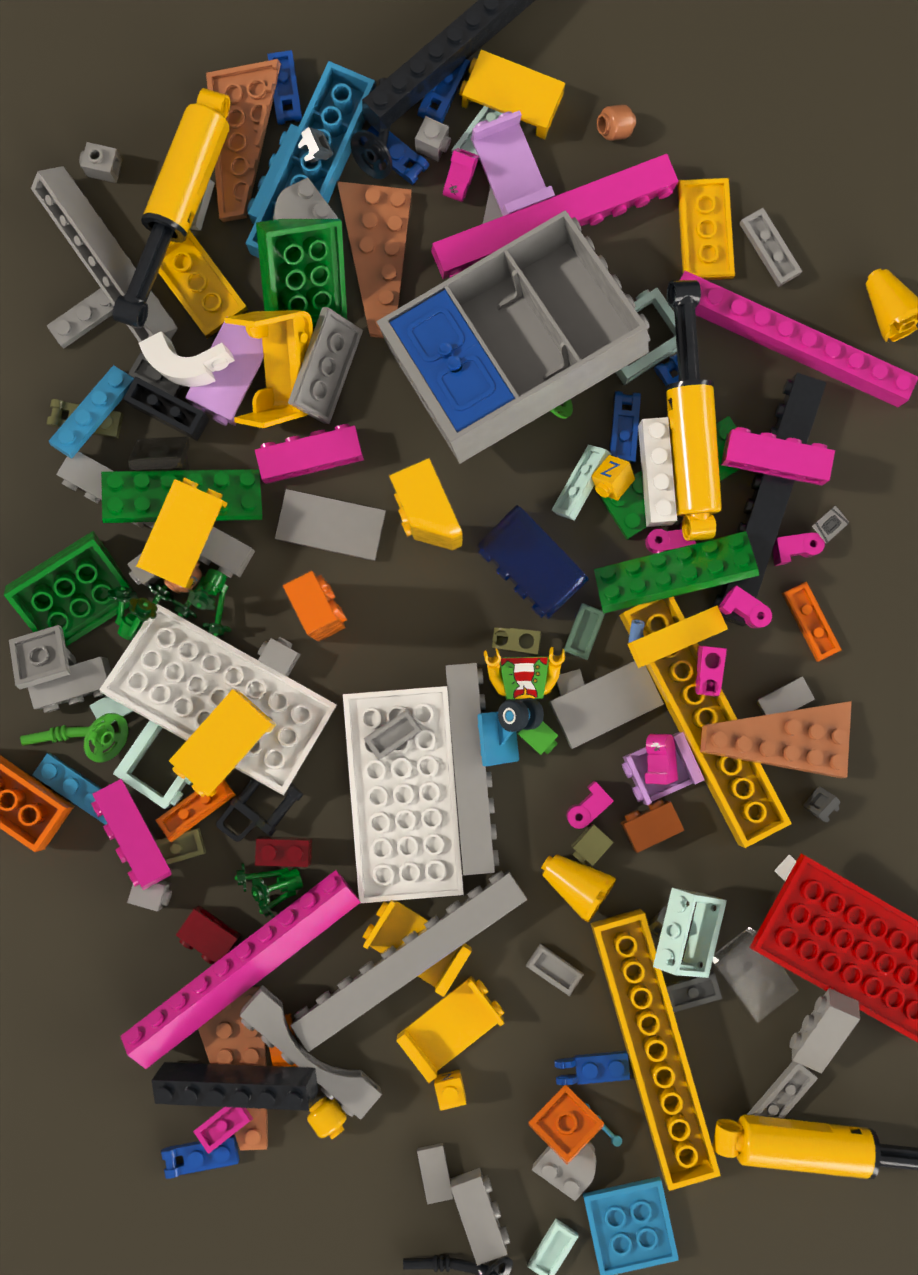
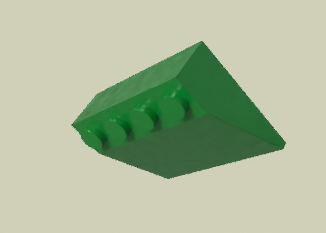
[256,219,347,327]
[4,531,139,646]

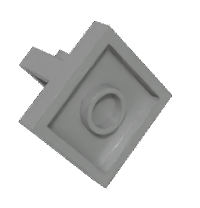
[9,625,76,690]

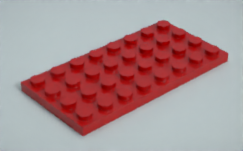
[749,854,918,1042]

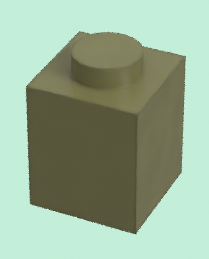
[571,823,614,866]

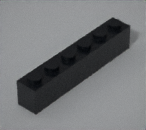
[151,1062,318,1111]

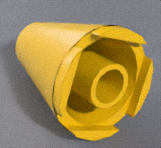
[866,269,918,342]
[541,854,616,923]

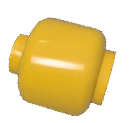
[307,1096,347,1139]

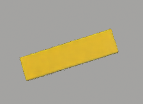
[627,606,728,668]

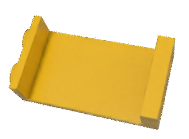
[459,50,565,139]
[136,478,228,589]
[169,689,277,797]
[362,900,472,997]
[396,976,505,1083]

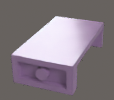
[471,110,555,216]
[185,321,264,426]

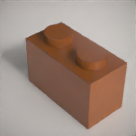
[620,798,685,853]

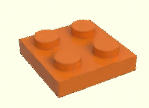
[528,1085,604,1165]

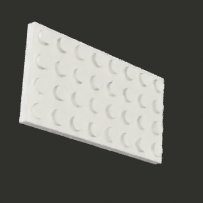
[99,604,337,796]
[343,686,464,903]

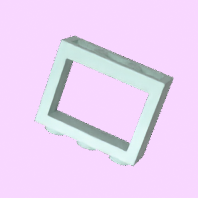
[615,288,677,385]
[113,720,192,809]
[653,888,727,978]

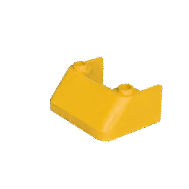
[225,310,313,428]
[389,458,462,550]

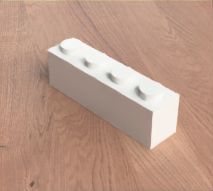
[638,417,677,527]

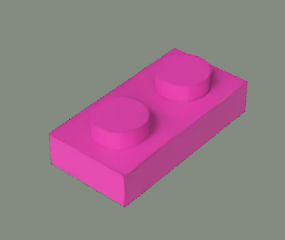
[193,1107,253,1154]

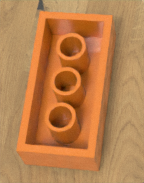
[282,571,347,642]
[0,755,75,852]

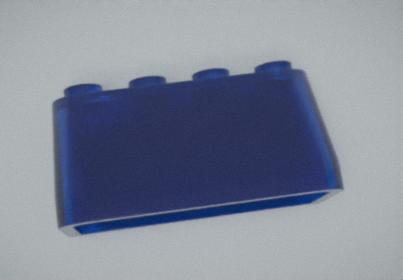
[478,505,589,619]

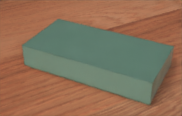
[564,603,605,660]

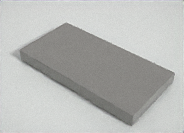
[288,307,363,424]
[275,489,386,561]
[549,661,664,749]

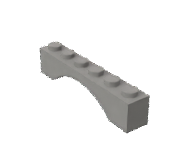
[240,985,382,1120]

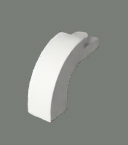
[139,331,235,387]

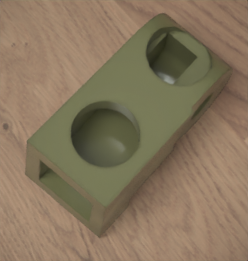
[492,628,541,656]

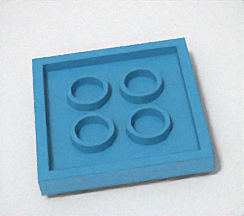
[583,1176,679,1275]

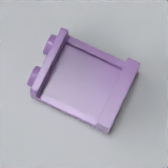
[621,732,705,805]

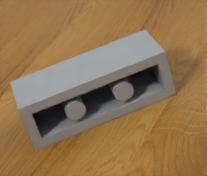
[28,656,111,713]
[789,988,860,1074]
[450,1168,510,1266]

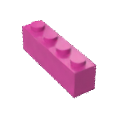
[255,424,364,484]
[721,427,835,486]
[91,779,172,890]

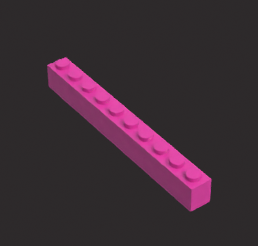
[431,154,679,279]
[680,271,918,407]
[120,870,361,1069]

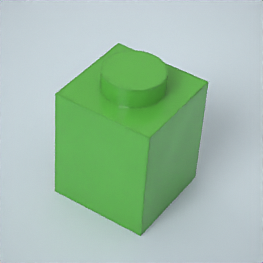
[517,721,558,755]

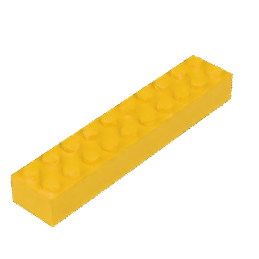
[619,597,792,848]
[591,909,721,1191]

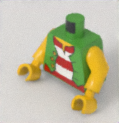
[484,647,565,700]

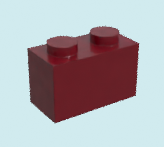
[255,836,312,867]
[176,905,241,965]

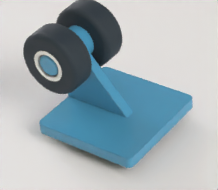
[477,698,544,766]

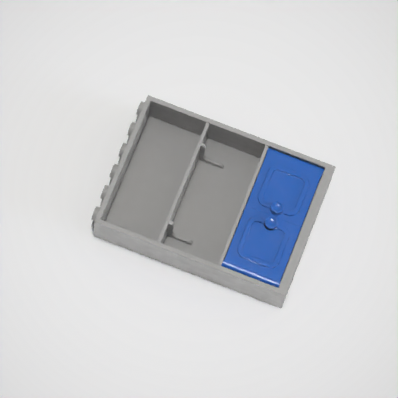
[376,210,650,464]

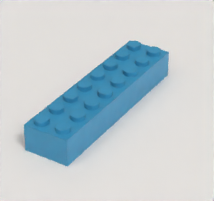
[246,61,376,258]

